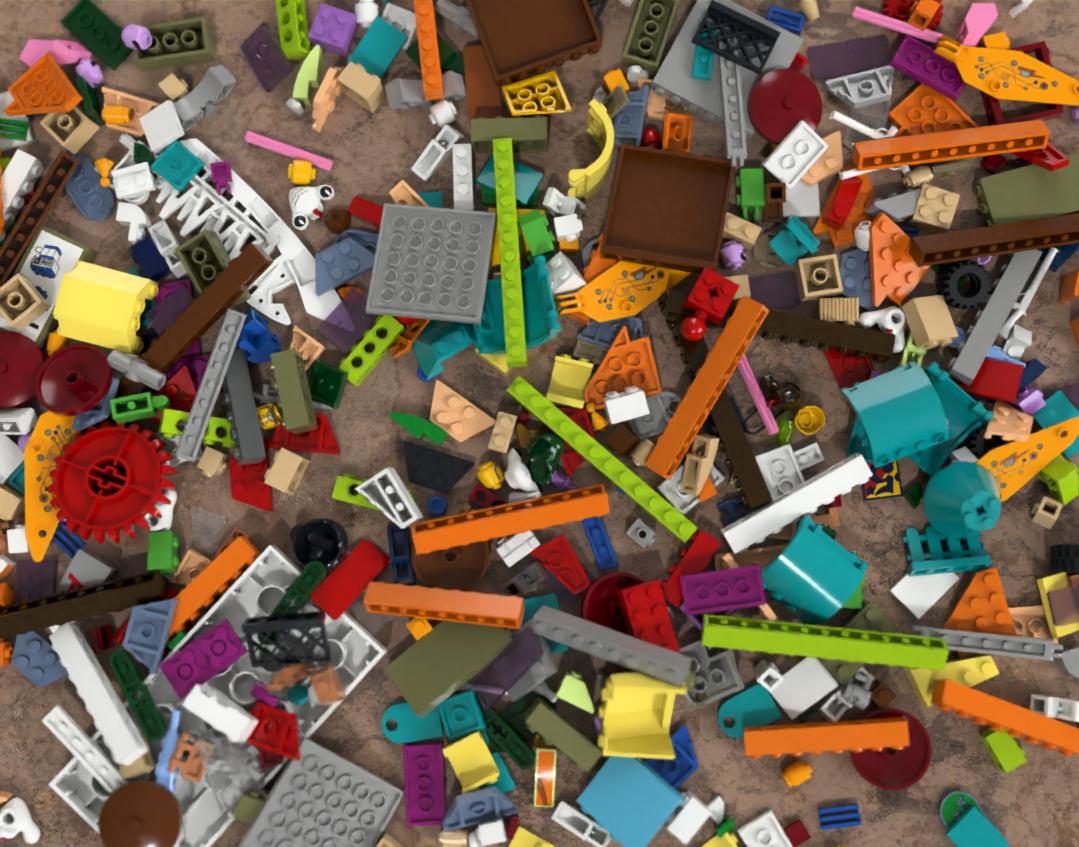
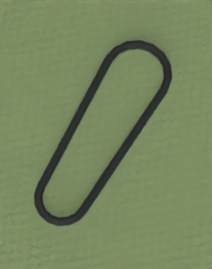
[743,382,801,435]

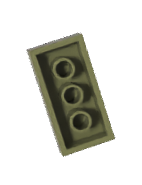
[621,0,680,76]
[133,17,215,72]
[471,115,548,154]
[175,229,252,316]
[269,349,318,434]
[817,601,899,686]
[523,695,602,772]

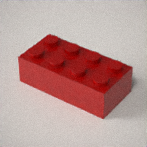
[616,579,680,654]

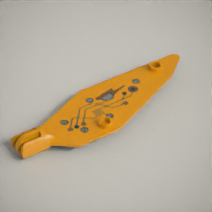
[934,35,1079,106]
[554,261,691,322]
[24,411,81,562]
[920,416,1079,517]

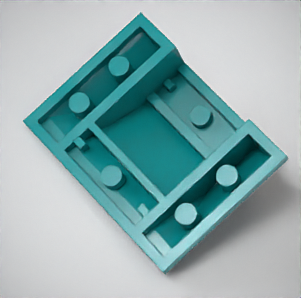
[412,320,478,380]

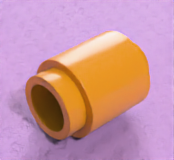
[102,105,132,125]
[46,330,69,357]
[781,759,812,788]

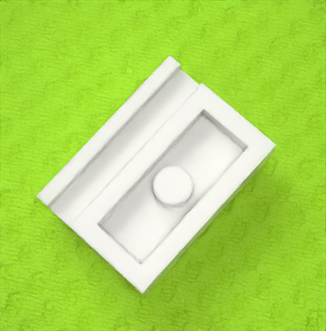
[111,162,156,199]

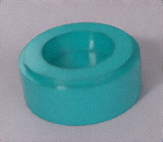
[288,685,308,705]

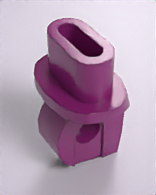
[250,681,280,708]

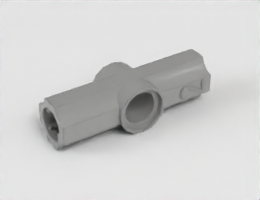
[434,0,479,40]
[107,350,167,390]

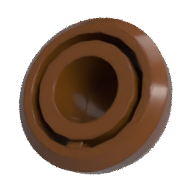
[325,208,351,234]

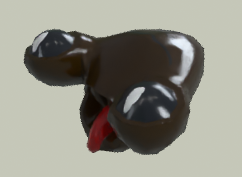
[760,375,804,411]

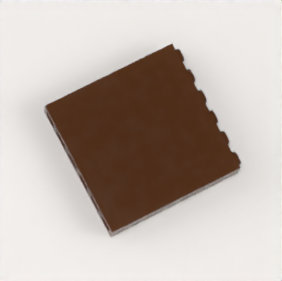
[464,0,603,87]
[600,143,735,274]

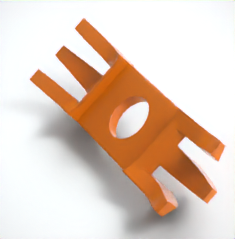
[387,318,430,358]

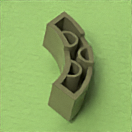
[233,790,267,825]

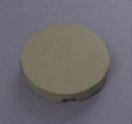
[752,232,785,270]

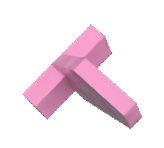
[954,3,998,47]
[19,39,92,67]

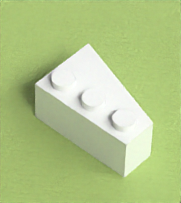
[355,467,423,529]
[182,684,259,743]

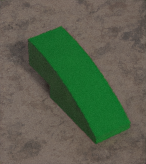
[389,412,449,447]

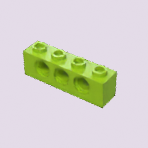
[276,0,311,62]
[338,315,406,387]
[158,409,234,448]
[332,473,414,511]

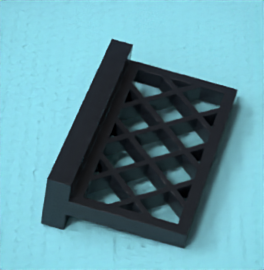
[692,0,781,75]
[241,611,331,667]

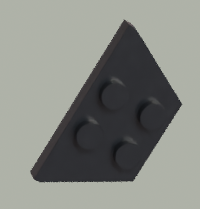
[404,440,475,494]

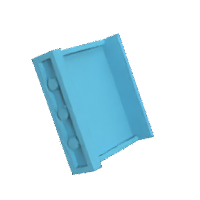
[577,756,686,847]

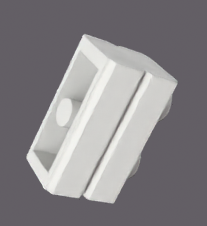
[0,408,38,435]
[496,530,541,568]

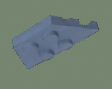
[611,85,650,148]
[315,238,375,297]
[839,248,875,312]
[576,316,644,348]
[71,374,120,431]
[122,598,179,674]
[10,630,69,688]
[442,786,518,832]

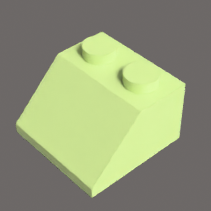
[556,670,594,714]

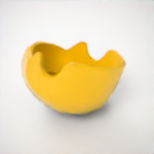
[793,406,825,435]

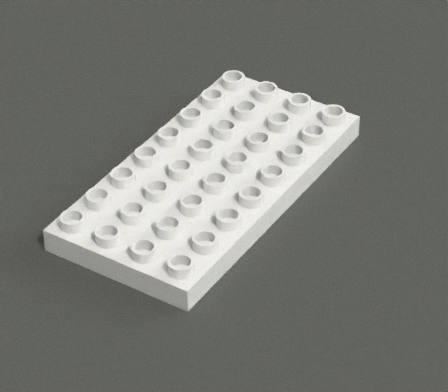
[49,545,388,847]

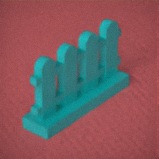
[902,526,992,577]

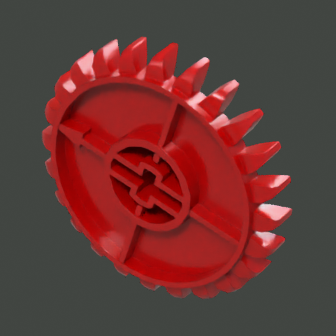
[48,420,177,544]

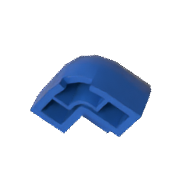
[237,308,282,363]

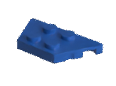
[645,724,699,789]

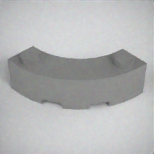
[173,65,237,131]
[385,71,467,109]

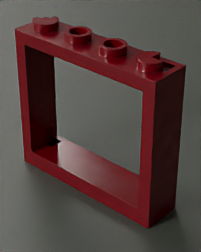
[980,41,1064,126]

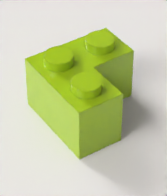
[1036,454,1079,506]

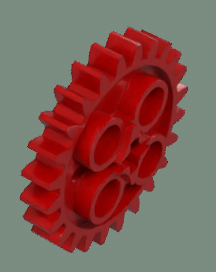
[882,0,944,39]

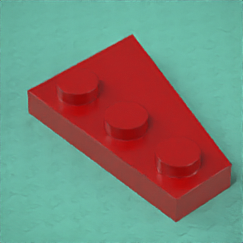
[1011,142,1070,172]
[530,534,592,595]

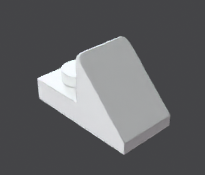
[1001,324,1032,361]

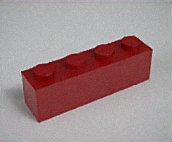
[660,530,721,608]

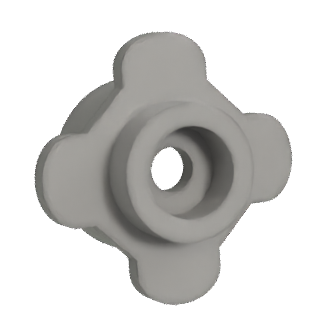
[205,727,227,747]

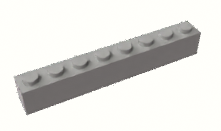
[948,249,1042,385]
[531,605,692,687]

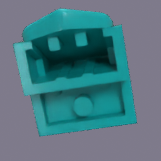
[769,215,820,266]

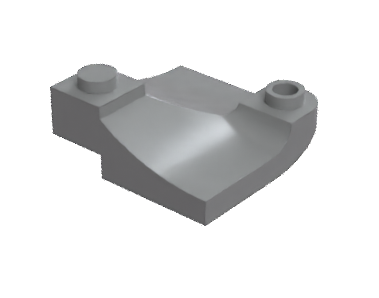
[489,619,558,702]
[679,640,744,707]

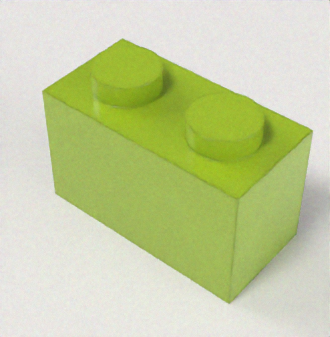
[979,729,1027,773]

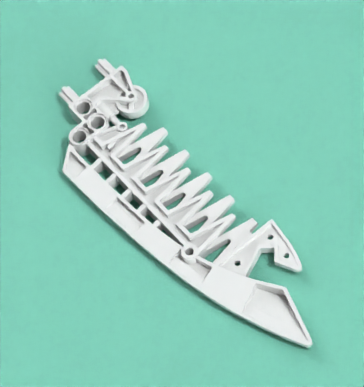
[94,133,355,333]

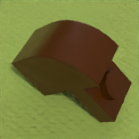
[763,183,786,223]

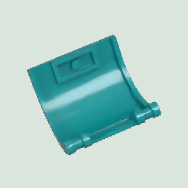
[473,256,562,354]
[840,360,949,468]
[907,361,994,477]
[760,515,869,625]

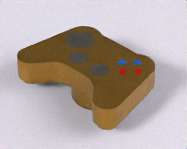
[514,423,549,449]

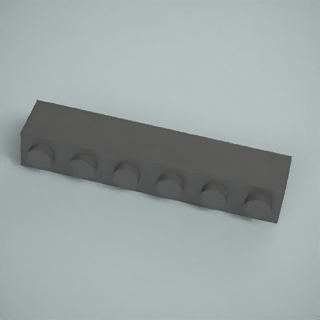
[221,349,266,465]

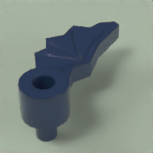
[141,327,159,354]

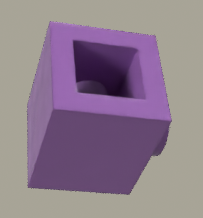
[1010,386,1046,416]

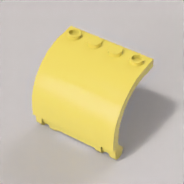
[568,99,614,200]

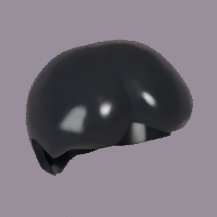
[290,518,348,572]

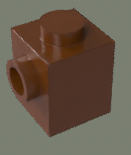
[606,424,640,456]
[869,679,897,710]

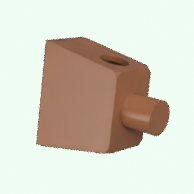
[310,662,346,706]

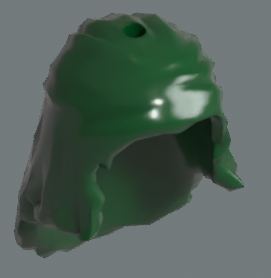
[526,433,565,487]

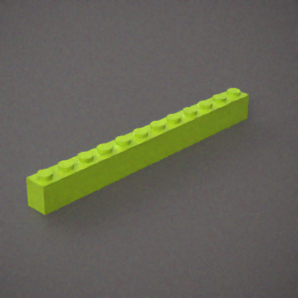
[493,138,527,368]
[506,376,697,543]
[700,614,949,670]

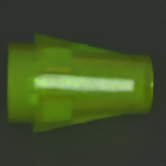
[777,420,795,447]

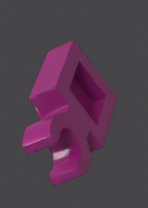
[210,161,233,195]

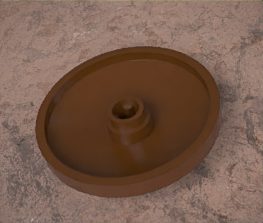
[411,516,490,592]
[99,780,183,847]

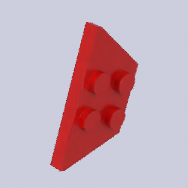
[143,364,197,425]
[553,407,596,476]
[266,414,341,455]
[228,438,274,512]
[245,702,300,760]

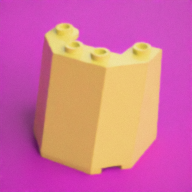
[53,260,159,356]
[598,672,687,759]

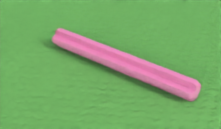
[852,7,943,44]
[245,131,333,171]
[737,354,779,435]

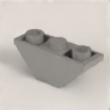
[865,188,921,223]

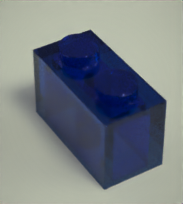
[130,236,173,282]

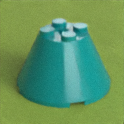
[923,461,1001,539]

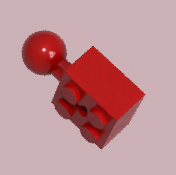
[681,267,740,341]

